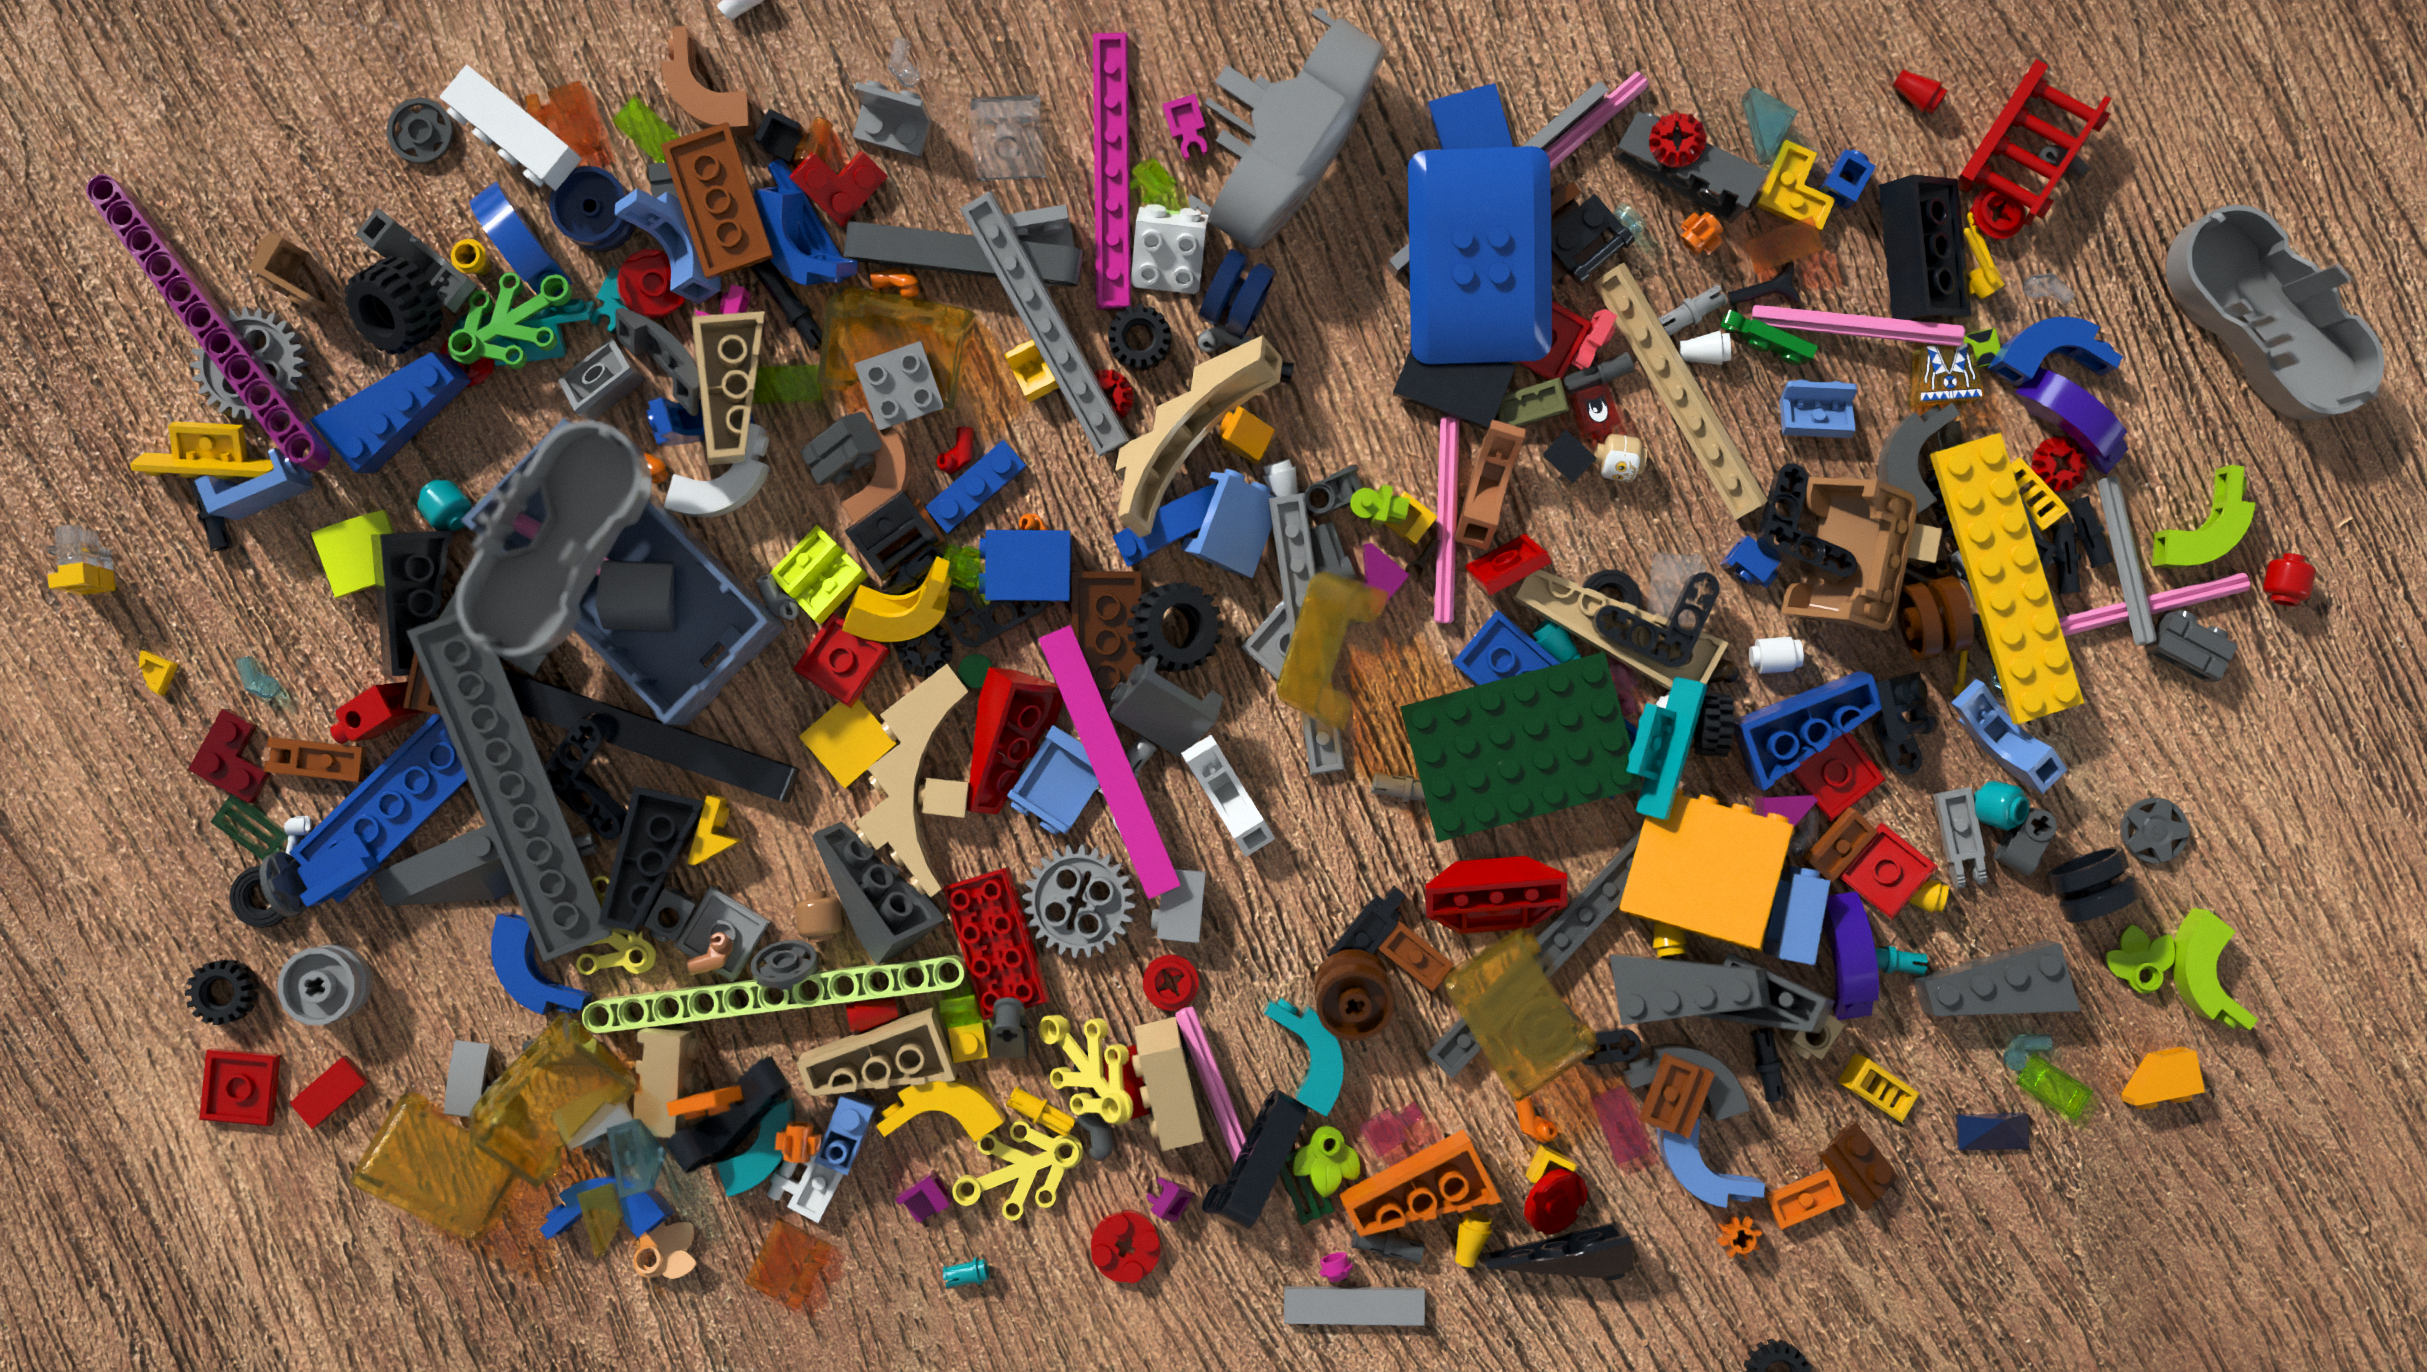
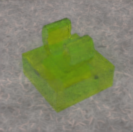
[1130,157,1177,203]
[943,543,981,591]
[939,985,981,1028]

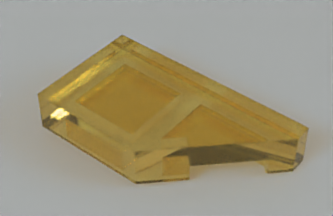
[577,1182,624,1258]

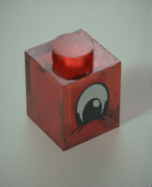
[1569,383,1620,440]

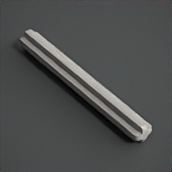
[2098,476,2157,646]

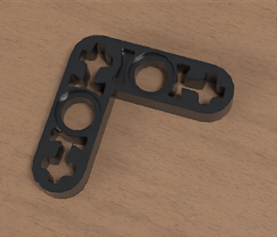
[1757,463,1857,584]
[926,555,1049,648]
[1592,572,1720,668]
[544,712,627,840]

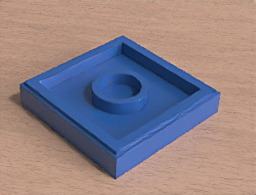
[1427,83,1513,150]

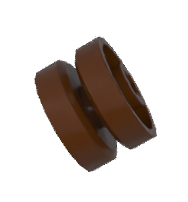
[1897,576,1974,661]
[1314,949,1394,1041]

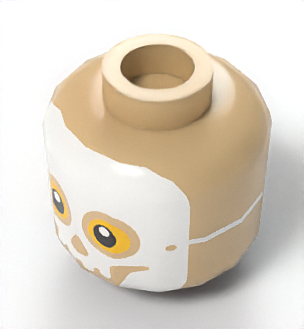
[1593,433,1647,482]

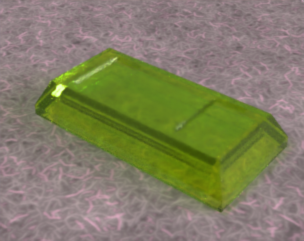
[611,95,680,163]
[2015,1053,2094,1121]

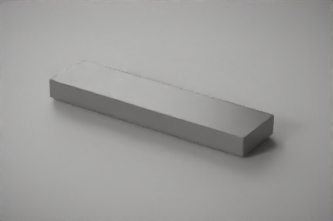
[1284,1286,1425,1326]

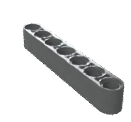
[843,222,1083,287]

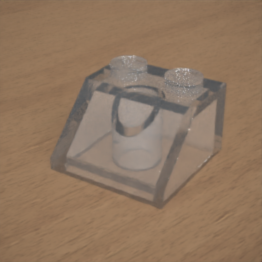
[969,95,1046,181]

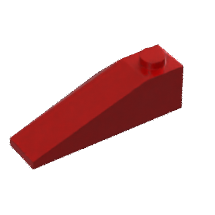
[967,667,1063,814]

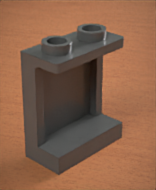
[1109,656,1224,758]

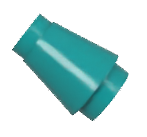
[1532,619,1581,663]

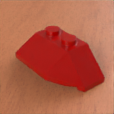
[1425,856,1568,934]

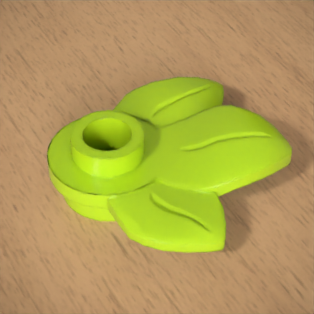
[2106,924,2175,994]
[1293,1126,1360,1198]

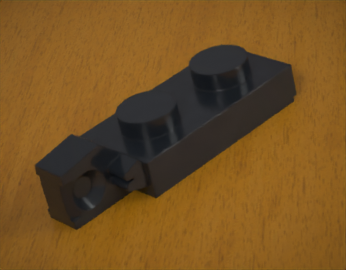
[1326,886,1406,957]

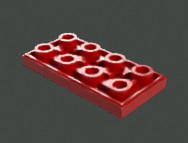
[943,866,1050,1021]

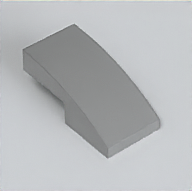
[444,1040,493,1119]

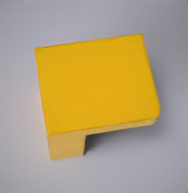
[1384,491,1438,547]
[1526,1144,1578,1184]

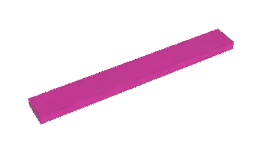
[1093,33,1131,310]
[1038,625,1181,899]

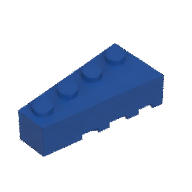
[310,352,472,474]
[1733,671,1882,791]

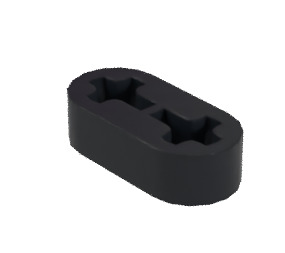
[1872,713,1923,775]
[1572,1027,1641,1065]

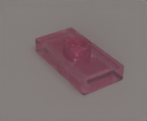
[1590,1085,1650,1165]

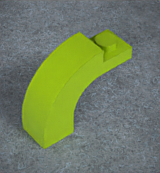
[2152,465,2256,568]
[2171,908,2259,1030]

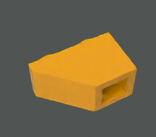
[1219,406,1275,465]
[2121,1046,2205,1110]

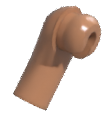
[687,932,733,975]

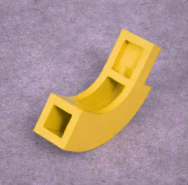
[842,557,952,642]
[876,1078,1006,1143]

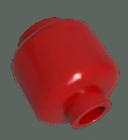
[2263,553,2316,606]

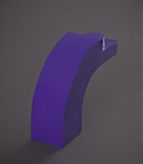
[2015,367,2129,475]
[1822,892,1879,1020]

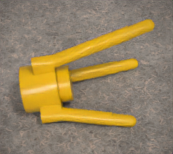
[1964,213,2005,299]

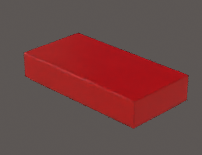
[289,1055,369,1130]

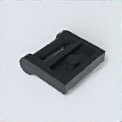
[1551,193,1635,286]
[845,489,939,581]
[1876,671,1938,743]

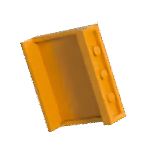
[1619,789,1795,952]

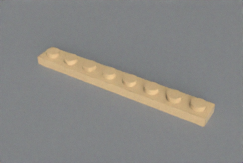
[1593,263,1768,520]

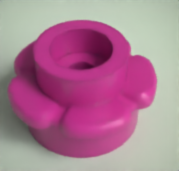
[1319,1252,1353,1282]

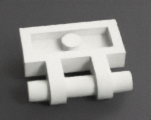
[767,1142,844,1223]

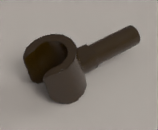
[1404,536,1440,583]

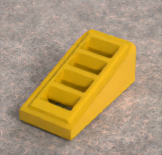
[2010,457,2069,532]
[1838,1053,1920,1123]

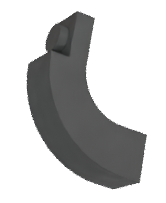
[355,207,477,312]
[1877,403,1960,514]
[1622,1043,1750,1121]

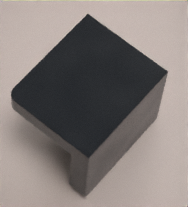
[754,108,808,165]
[1543,429,1596,487]

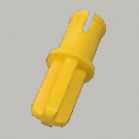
[1006,1086,1076,1136]

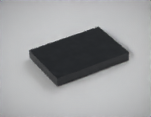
[1393,349,1516,431]

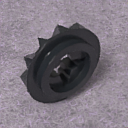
[896,625,953,677]

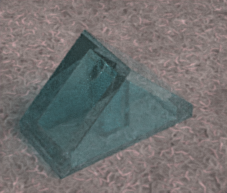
[1741,87,1798,164]
[607,1119,667,1198]

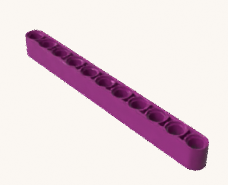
[86,174,330,472]

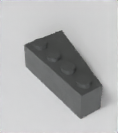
[1612,111,1768,224]
[1912,940,2080,1016]
[1610,954,1771,1025]

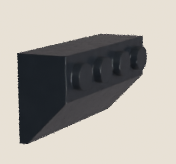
[1879,175,1971,322]

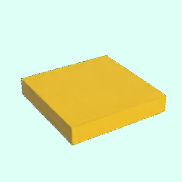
[799,698,898,789]

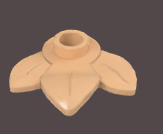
[633,1222,697,1279]

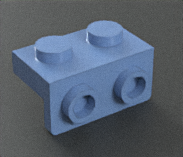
[1779,380,1857,438]

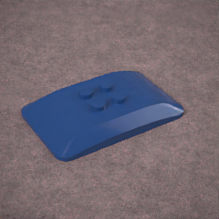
[1408,146,1552,364]

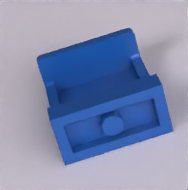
[979,530,1072,603]

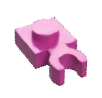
[1162,94,1207,161]

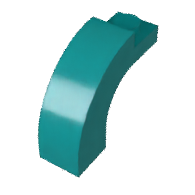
[1263,998,1343,1117]
[717,1098,795,1197]

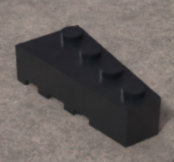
[371,530,453,677]
[598,786,705,937]

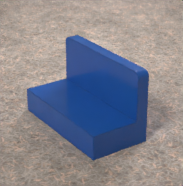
[297,834,380,907]

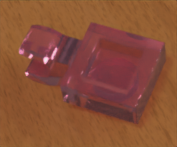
[1607,657,1638,716]
[1359,1101,1423,1158]

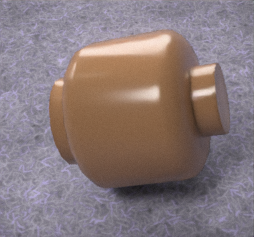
[795,890,843,942]

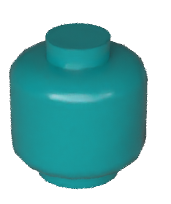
[417,480,472,531]
[1973,780,2030,830]

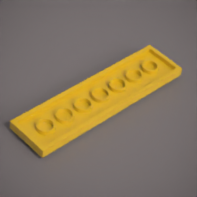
[1930,432,2084,724]

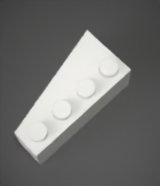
[440,64,582,191]

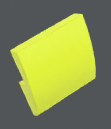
[311,510,394,599]
[769,525,869,625]

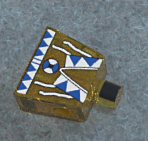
[1908,343,1985,408]

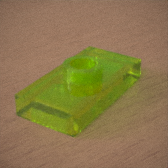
[752,365,822,404]

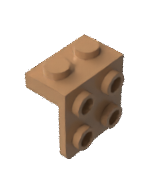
[248,231,336,315]

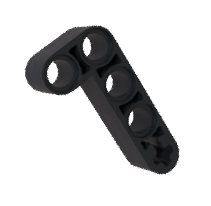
[666,1056,792,1174]
[1202,1088,1308,1230]

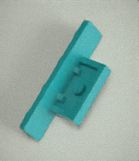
[451,299,595,366]
[1626,677,1707,820]

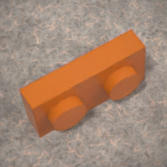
[666,1085,743,1120]
[1764,1168,1846,1230]

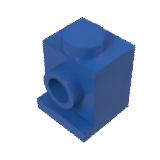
[1818,149,1876,210]
[1719,535,1781,589]

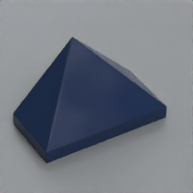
[1956,1112,2029,1150]

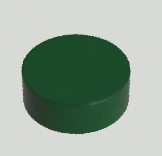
[958,654,994,689]

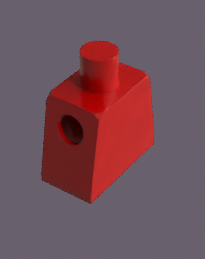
[330,682,424,744]

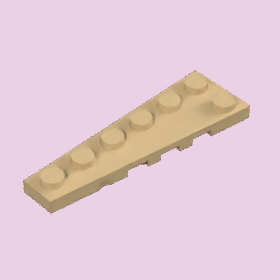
[1512,569,1728,691]

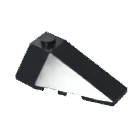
[1482,1222,1633,1281]

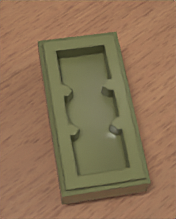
[1497,377,1570,427]

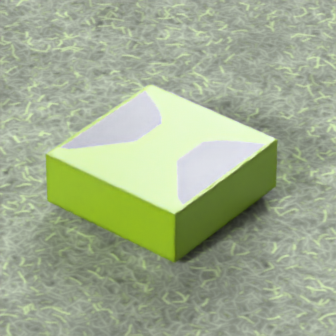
[1963,328,2001,371]

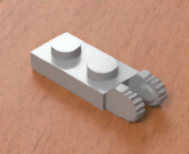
[1933,787,1987,889]

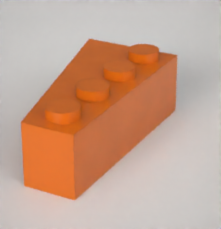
[1339,1129,1501,1237]

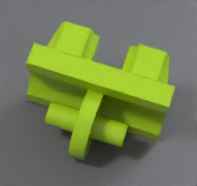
[1350,485,1410,528]

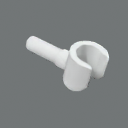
[284,816,312,858]

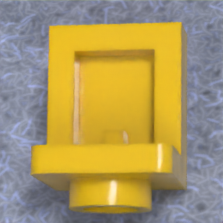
[1005,339,1059,403]

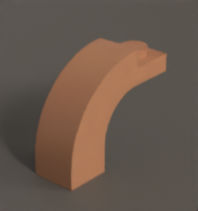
[660,26,755,136]
[842,407,910,523]
[1455,419,1526,550]

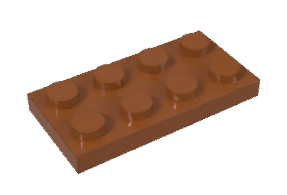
[661,122,775,280]

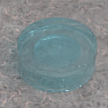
[1613,202,1647,235]

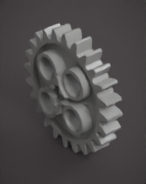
[190,307,310,421]
[1022,843,1137,958]

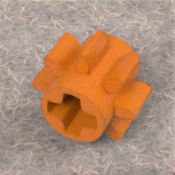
[1680,212,1724,255]
[775,1121,822,1163]
[1716,1214,1762,1260]

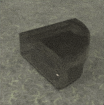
[1936,420,1963,450]

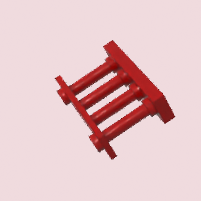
[1958,59,2112,227]

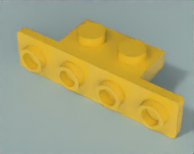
[130,421,274,480]

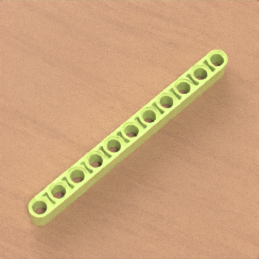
[582,955,968,1033]

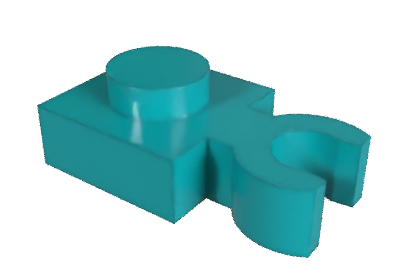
[590,267,629,334]

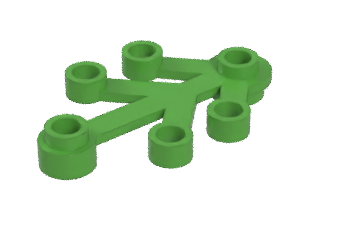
[448,272,572,369]

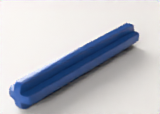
[768,158,850,283]

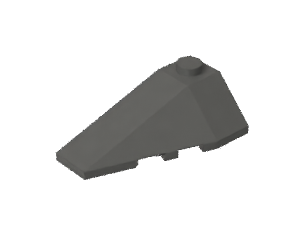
[812,822,945,965]
[373,825,514,906]

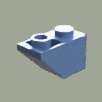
[814,1092,879,1175]

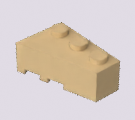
[1132,1017,1204,1151]
[633,1025,699,1138]

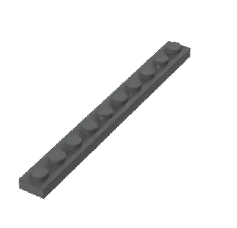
[1426,828,1642,1079]

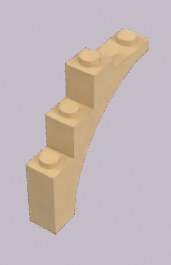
[1115,335,1283,538]
[855,664,972,898]

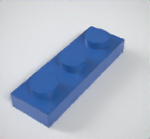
[925,439,1027,535]

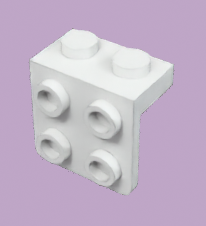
[1131,204,1208,294]

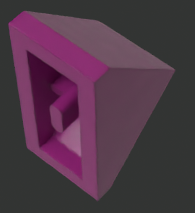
[1362,543,1409,616]
[1755,795,1818,827]

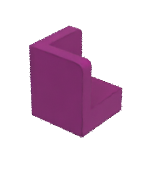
[895,1170,953,1222]

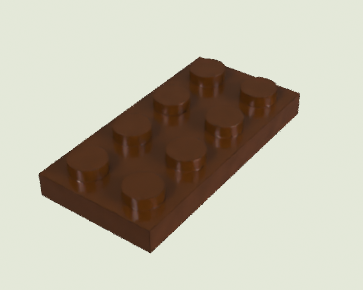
[1072,571,1142,711]

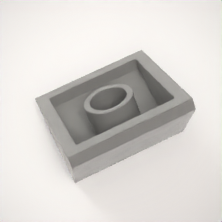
[558,337,646,421]
[595,560,675,632]

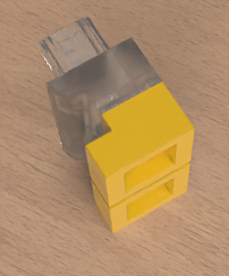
[45,524,116,596]

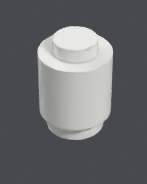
[1749,637,1804,674]

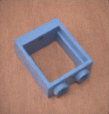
[1763,866,1830,965]

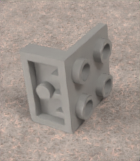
[853,80,932,159]
[1006,204,1074,287]
[854,341,944,430]

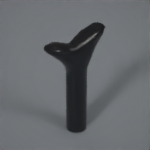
[1727,259,1800,306]

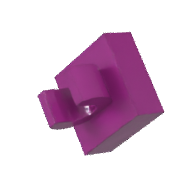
[1146,1177,1195,1222]

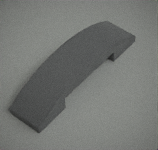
[616,308,699,416]

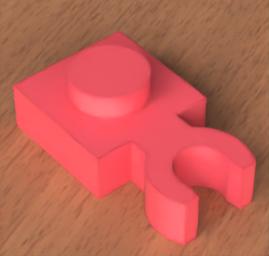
[1571,309,1617,370]

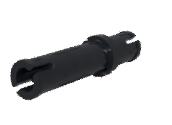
[750,259,829,351]

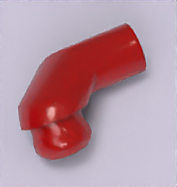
[936,427,974,474]

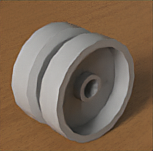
[278,944,372,1025]

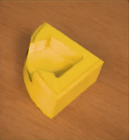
[139,650,178,696]

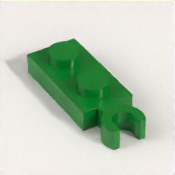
[1720,310,1818,366]

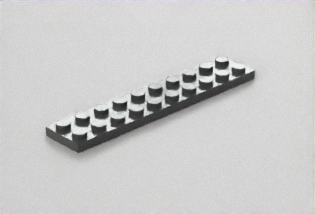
[407,613,612,962]

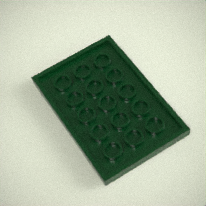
[1400,652,1643,843]

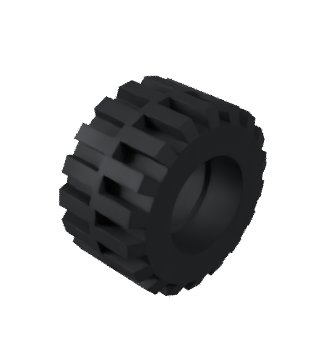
[344,256,443,355]
[1127,582,1223,672]

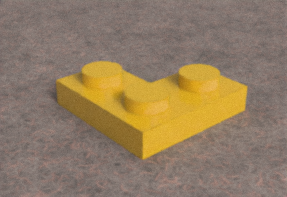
[1755,139,1836,233]

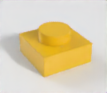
[948,1021,989,1063]

